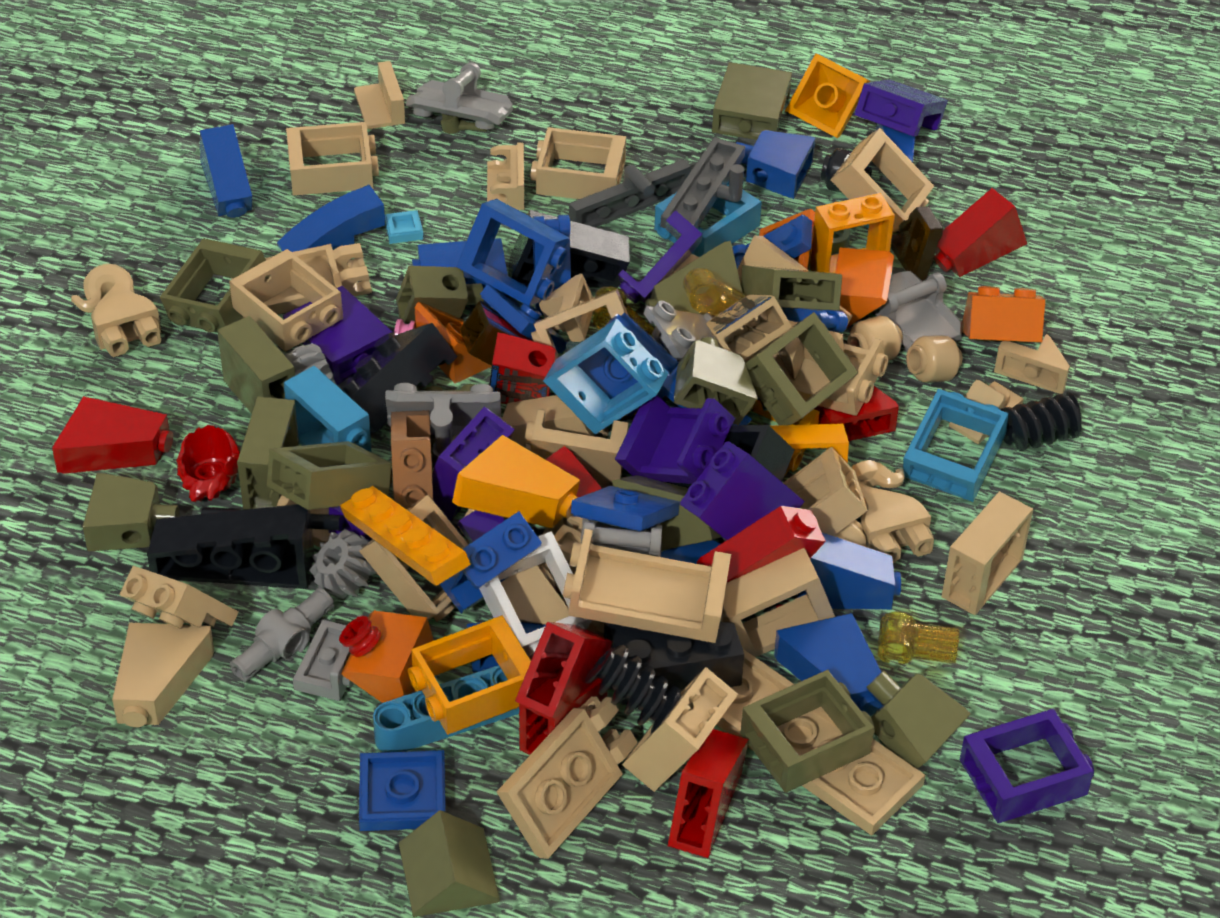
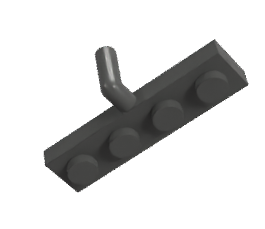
[660,137,745,229]
[569,159,691,227]

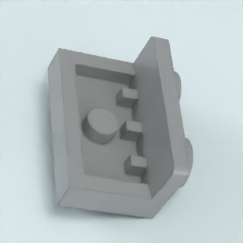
[293,615,363,701]

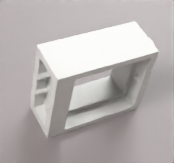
[479,531,592,659]

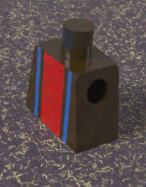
[460,301,532,366]

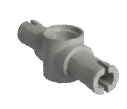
[230,587,334,683]

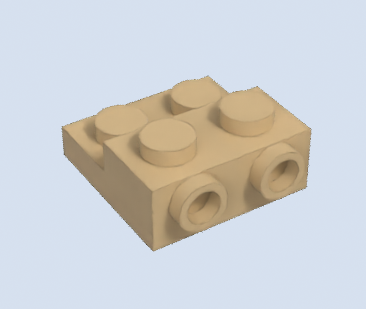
[120,566,238,629]

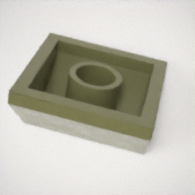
[399,810,500,917]

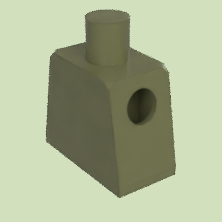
[396,266,484,324]
[674,337,757,425]
[83,473,179,551]
[866,670,971,769]

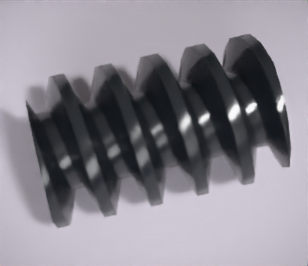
[1001,392,1082,451]
[585,644,681,734]

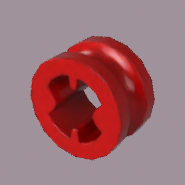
[339,616,381,657]

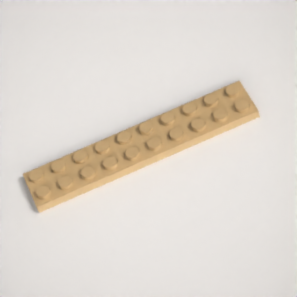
[562,598,925,836]

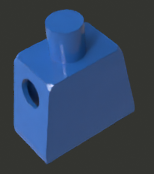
[737,130,816,199]

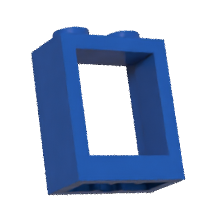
[456,199,570,306]

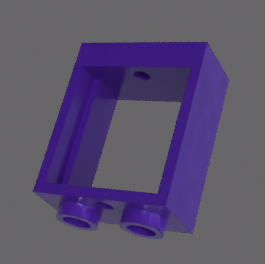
[432,406,515,521]
[959,708,1094,823]

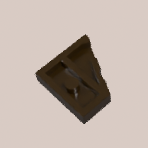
[891,206,943,281]

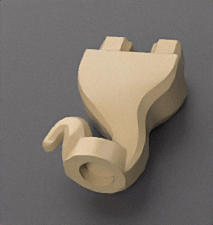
[71,264,161,357]
[851,460,934,563]

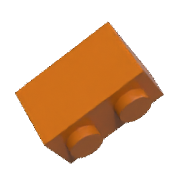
[962,286,1045,343]

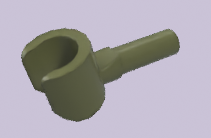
[440,114,487,134]

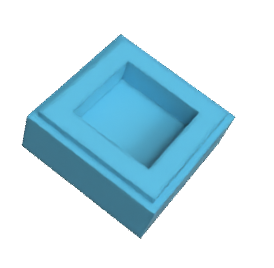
[385,210,423,244]

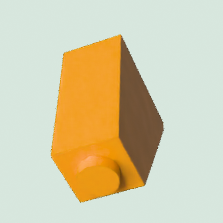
[452,435,580,528]

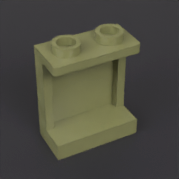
[712,62,792,140]

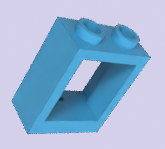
[654,181,762,257]
[543,319,669,434]
[284,366,372,453]
[903,389,1008,502]

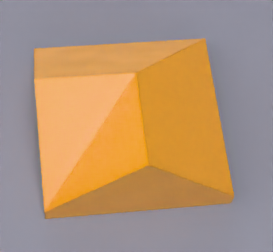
[785,53,870,138]

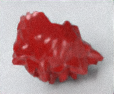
[177,425,241,502]

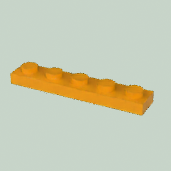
[340,486,471,586]

